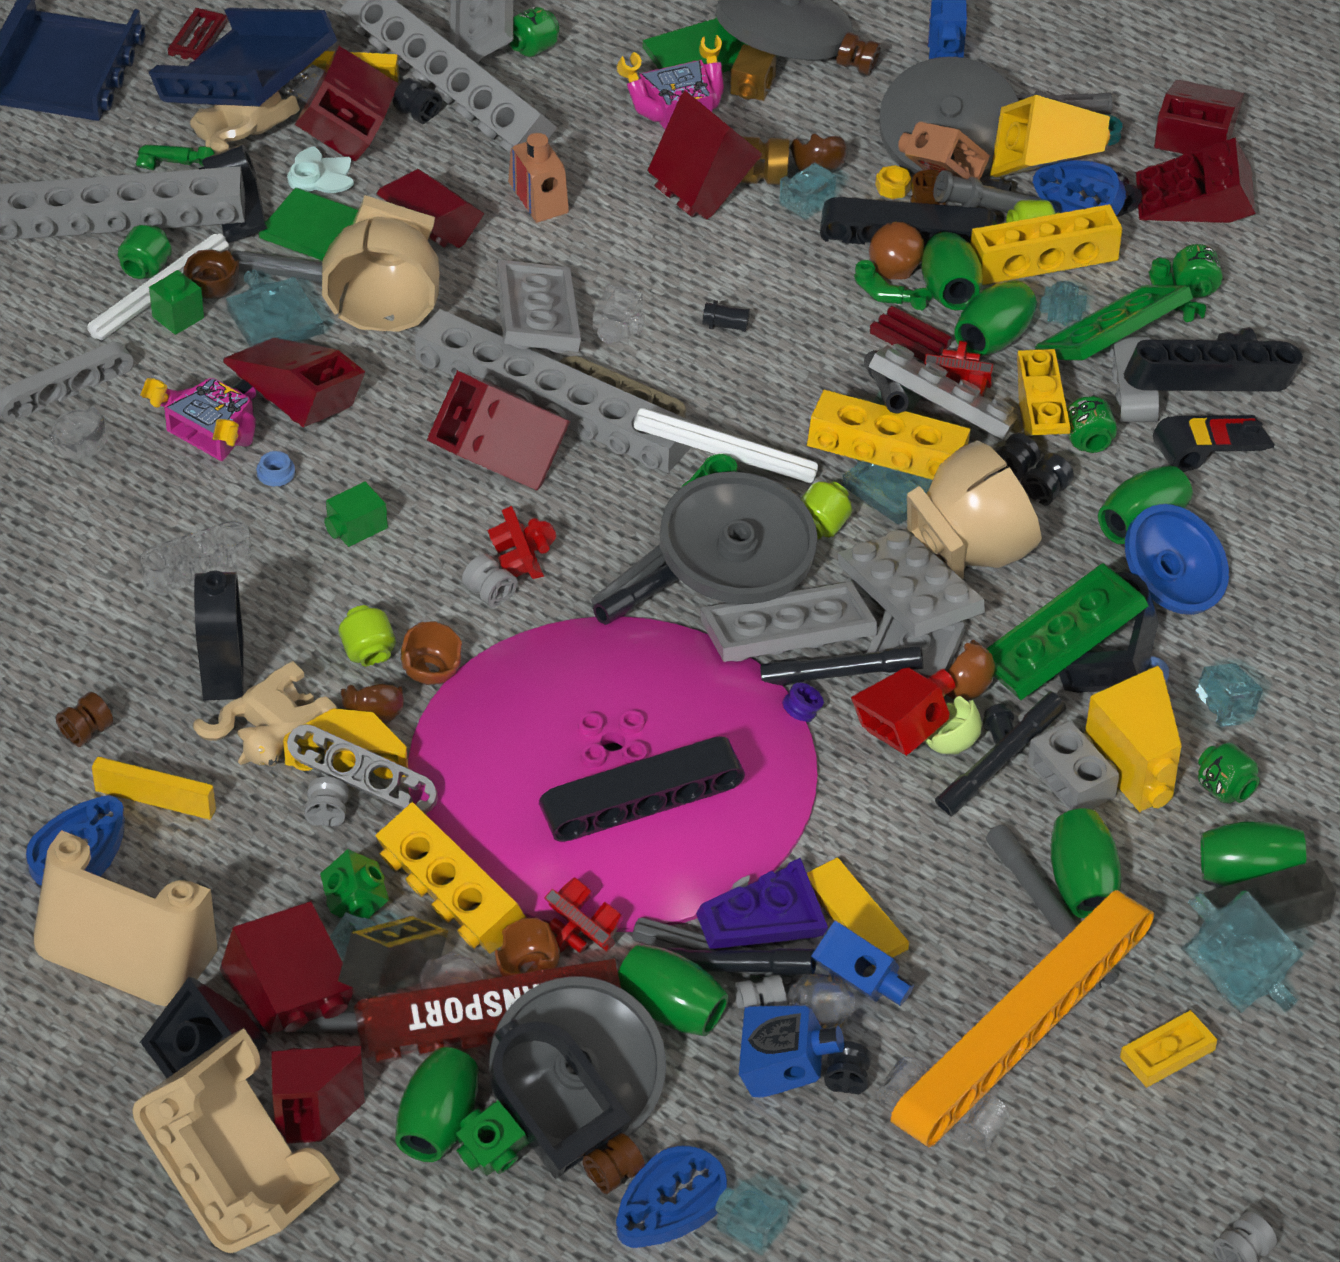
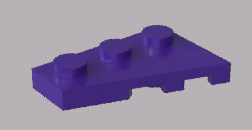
[696,858,828,949]

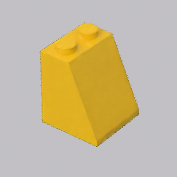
[990,95,1110,177]
[1085,666,1182,812]

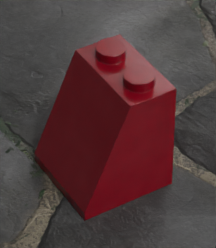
[647,90,763,219]
[220,901,355,1035]

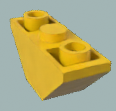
[1017,349,1071,436]
[283,708,408,779]

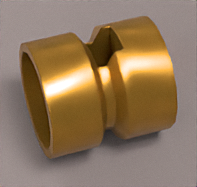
[740,136,790,185]

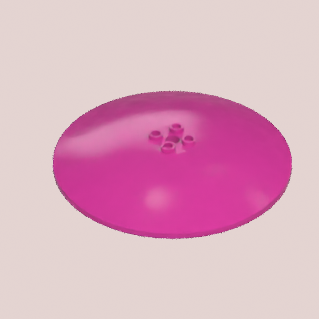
[408,616,818,932]

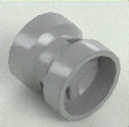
[462,554,518,608]
[735,974,787,1022]
[1213,1212,1277,1262]

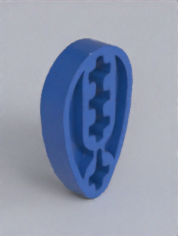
[1033,160,1126,216]
[26,796,125,886]
[616,1146,727,1248]

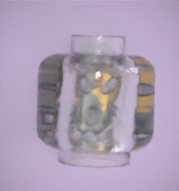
[787,973,855,1028]

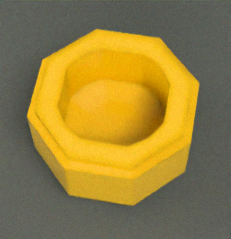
[875,165,912,199]

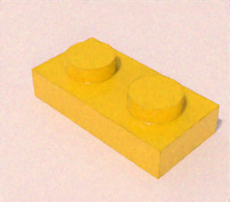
[1120,1010,1217,1088]

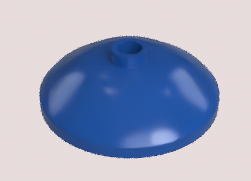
[1125,504,1229,615]

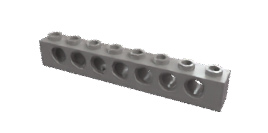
[340,0,557,153]
[0,166,245,240]
[415,309,693,473]

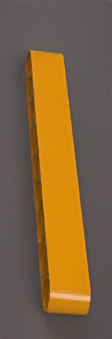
[890,890,1154,1148]

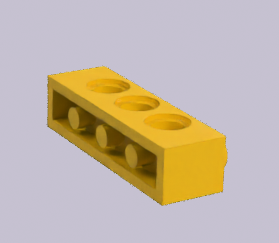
[971,204,1122,285]
[807,390,971,480]
[375,802,526,954]

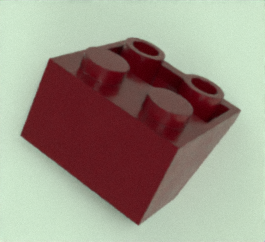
[376,169,485,248]
[271,1045,365,1144]

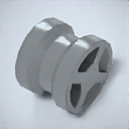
[304,776,349,826]

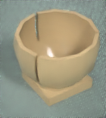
[322,195,439,332]
[907,440,1042,580]

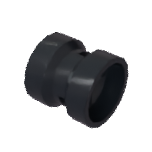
[393,78,442,125]
[1021,453,1074,506]

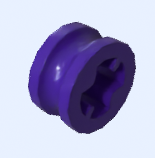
[782,683,824,722]

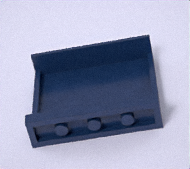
[0,0,146,121]
[149,8,338,107]

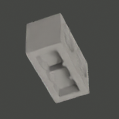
[1028,721,1119,811]

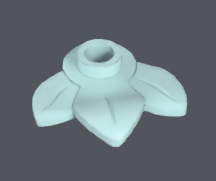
[287,146,354,193]

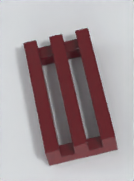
[168,8,228,60]
[870,305,952,362]

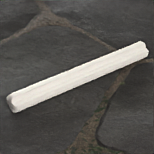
[87,233,229,340]
[634,408,818,483]

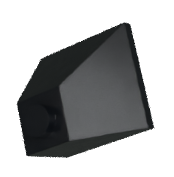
[140,977,268,1078]

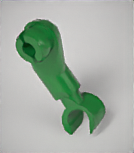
[136,145,215,170]
[1149,258,1206,322]
[854,260,932,310]

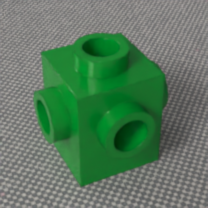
[320,849,389,923]
[456,1100,529,1176]

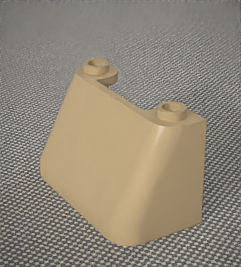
[34,830,218,1006]
[132,1028,340,1253]

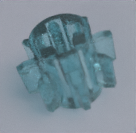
[1040,281,1087,326]

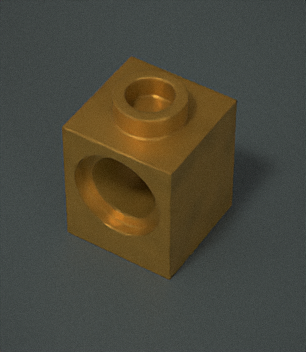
[731,44,776,101]

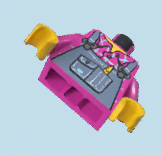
[617,35,724,129]
[140,378,256,461]

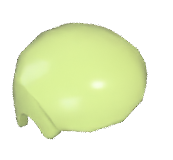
[925,696,982,754]

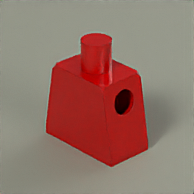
[851,668,956,756]

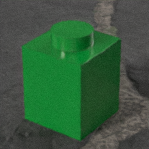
[149,270,204,335]
[324,481,388,547]

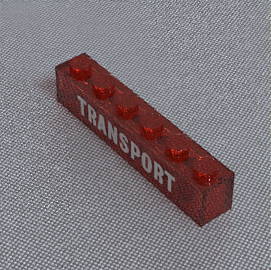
[354,958,621,1063]

